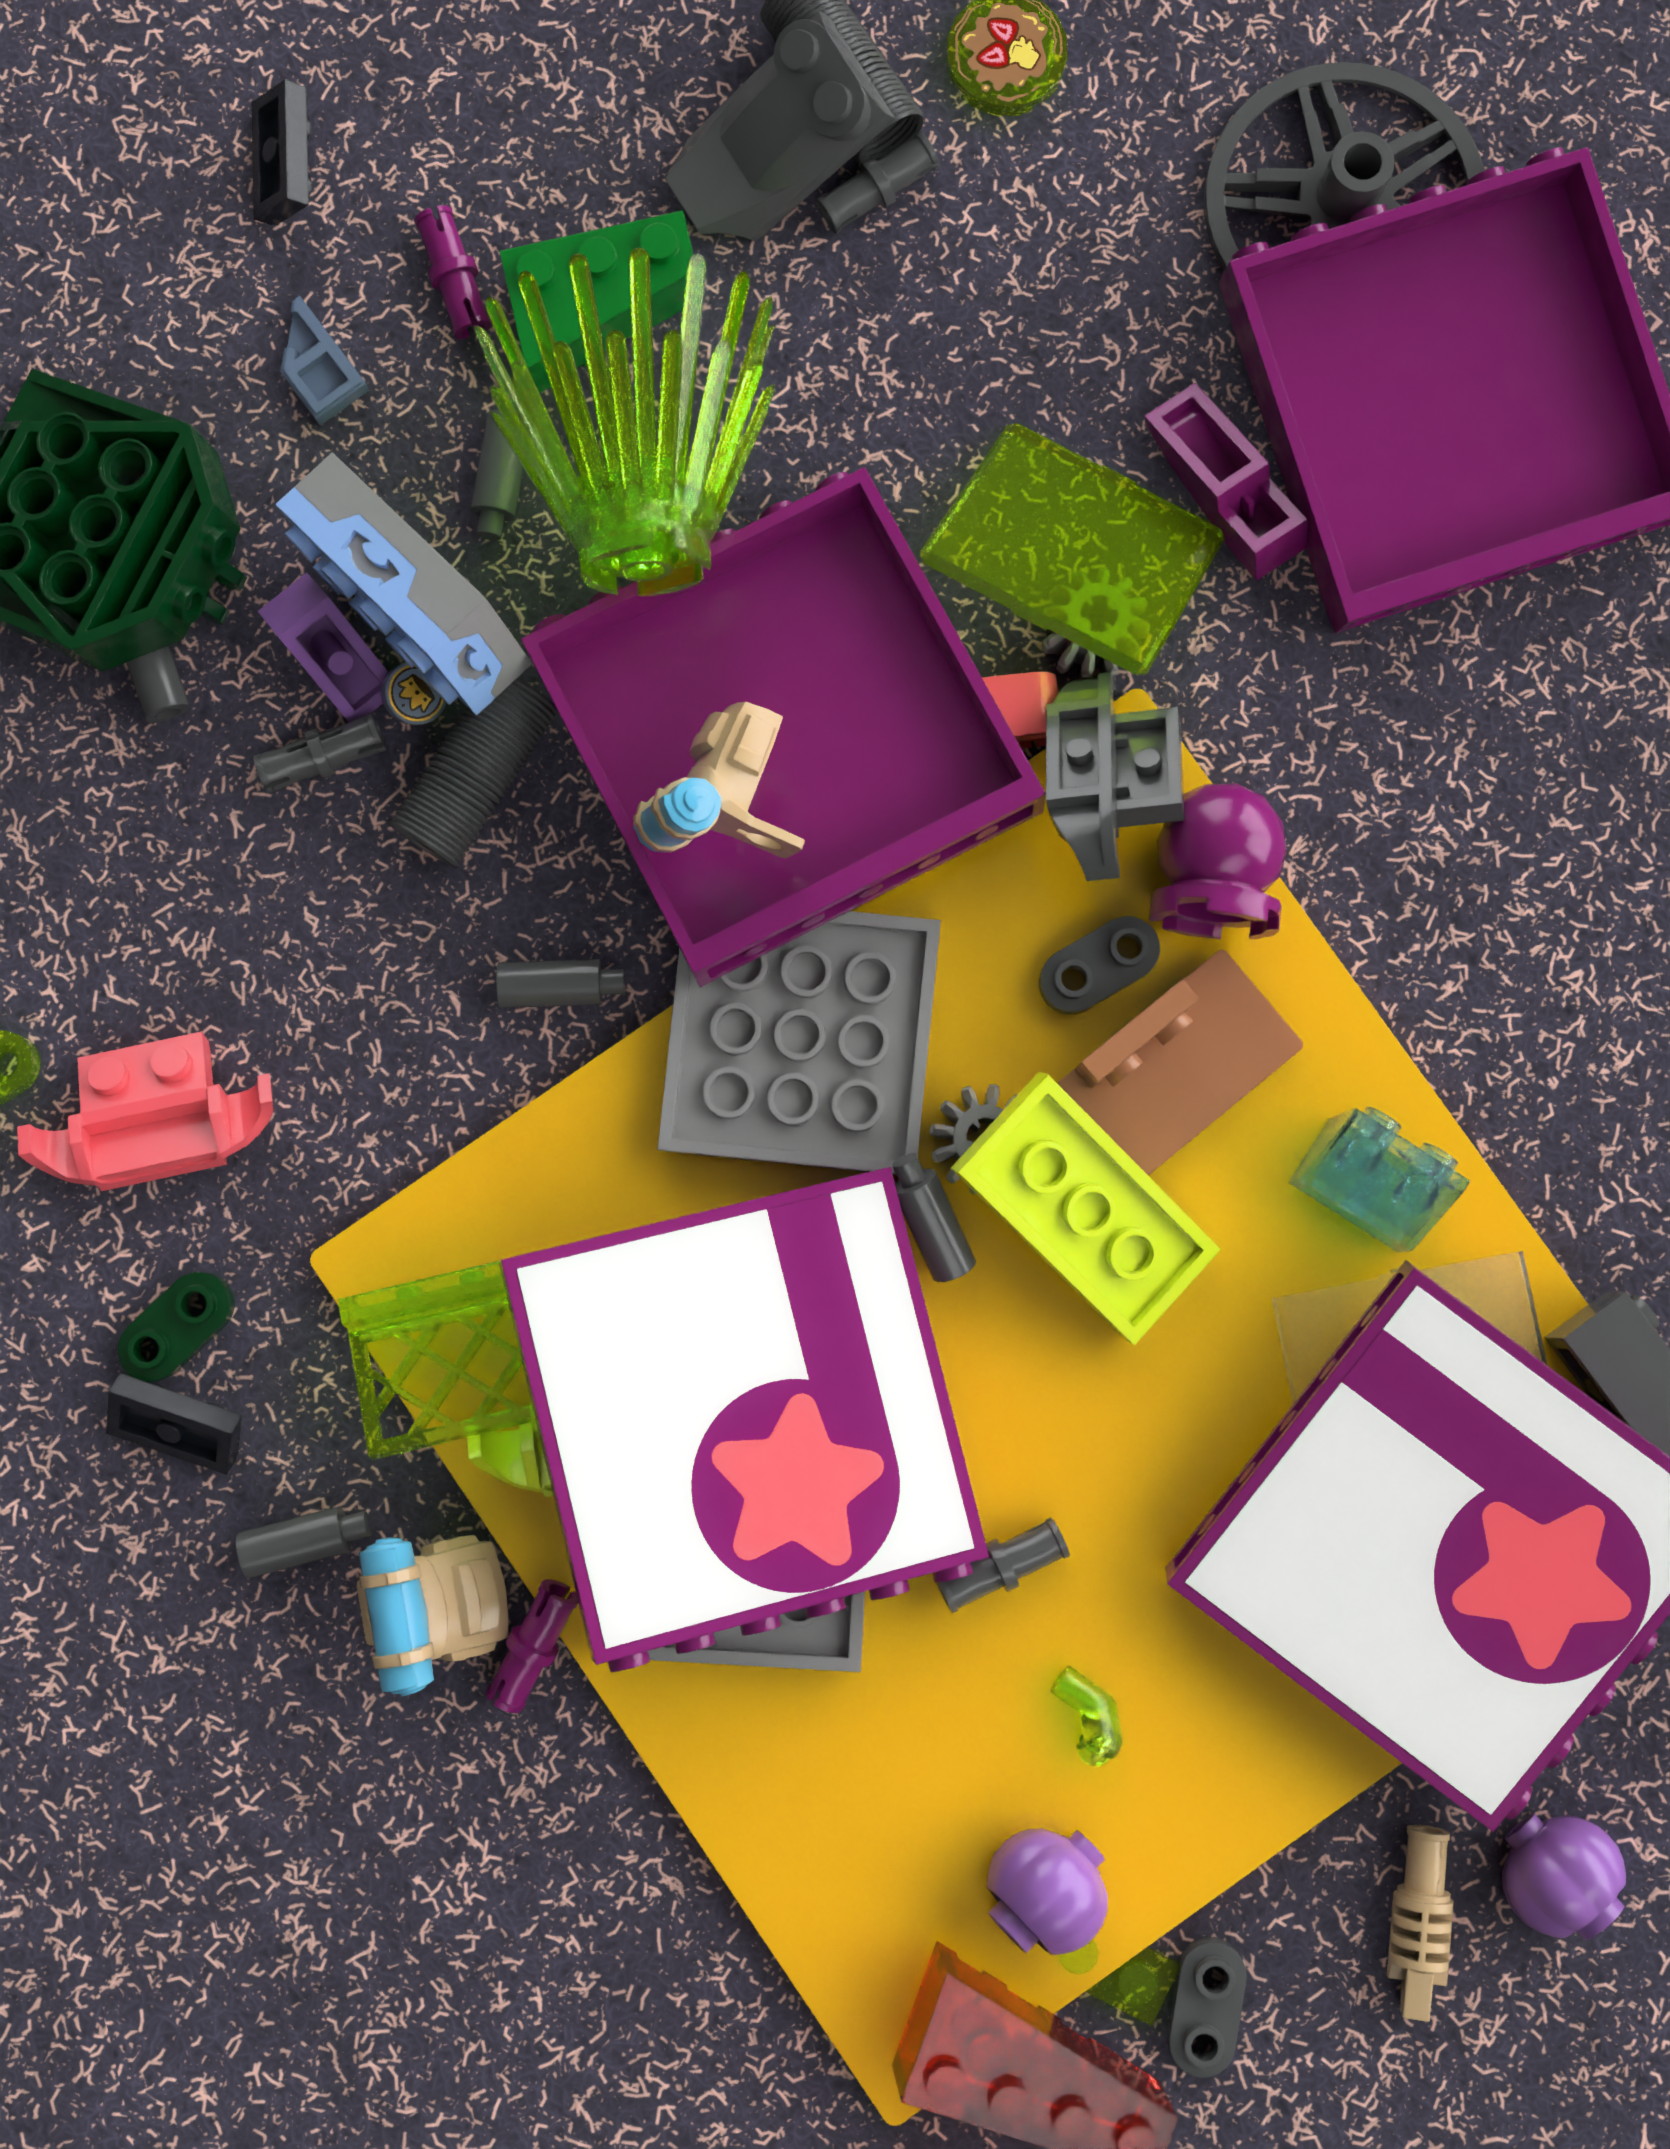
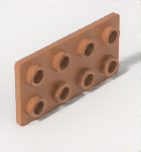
[1057,950,1303,1176]

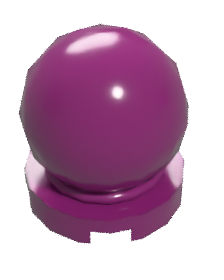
[1149,783,1287,939]

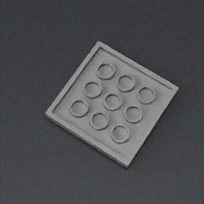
[658,911,941,1175]

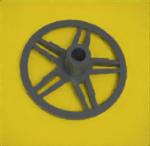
[1204,62,1485,271]

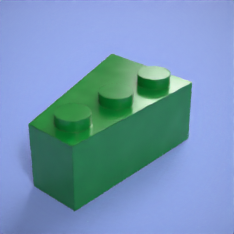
[500,210,701,396]

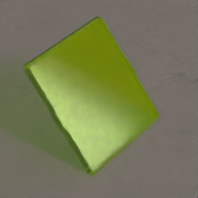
[919,423,1225,675]

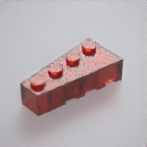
[892,1941,1178,2149]

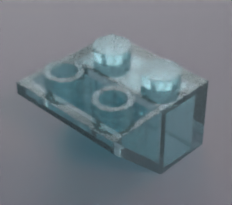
[1288,1106,1470,1252]

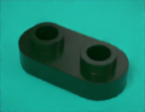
[118,1272,235,1382]

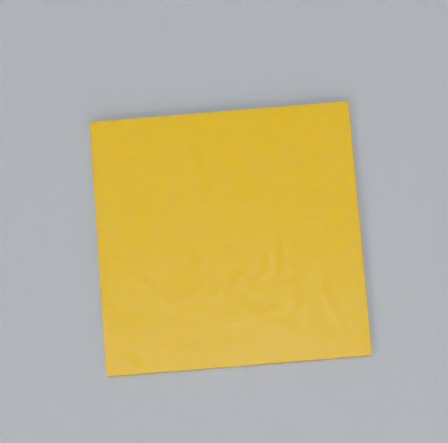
[310,688,1588,2126]

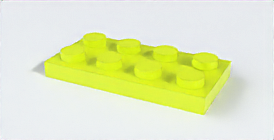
[950,1071,1221,1345]

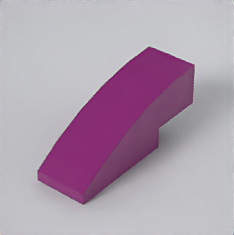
[1144,383,1307,581]

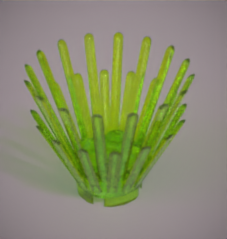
[474,247,776,596]

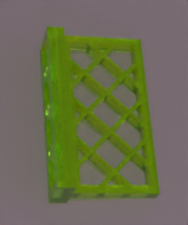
[338,1260,536,1460]

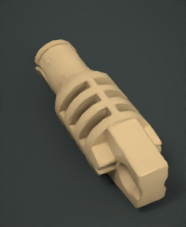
[1387,1825,1454,2022]

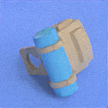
[633,702,805,859]
[357,1535,508,1696]

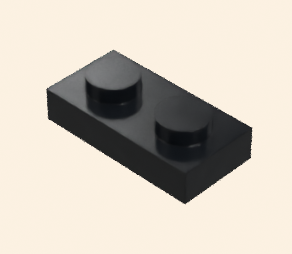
[251,79,312,225]
[106,1373,242,1475]

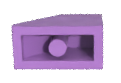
[258,572,388,722]

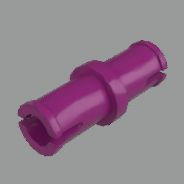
[414,205,492,339]
[485,1579,578,1713]

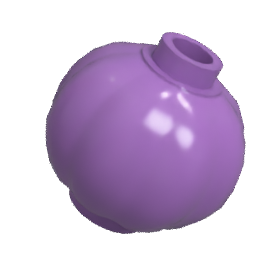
[1502,1813,1626,1940]
[987,1828,1108,1955]

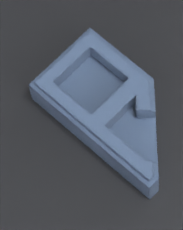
[280,296,370,426]

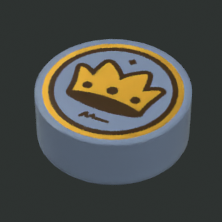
[381,662,446,725]

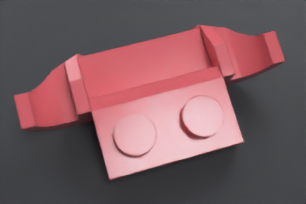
[17,1031,274,1191]

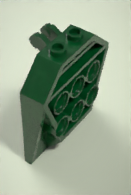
[0,369,247,672]

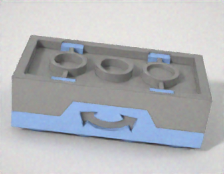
[275,452,533,716]

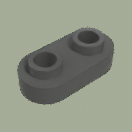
[1039,916,1160,1015]
[1167,1937,1247,2078]

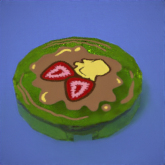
[946,0,1067,116]

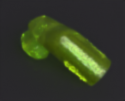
[1051,1665,1123,1767]

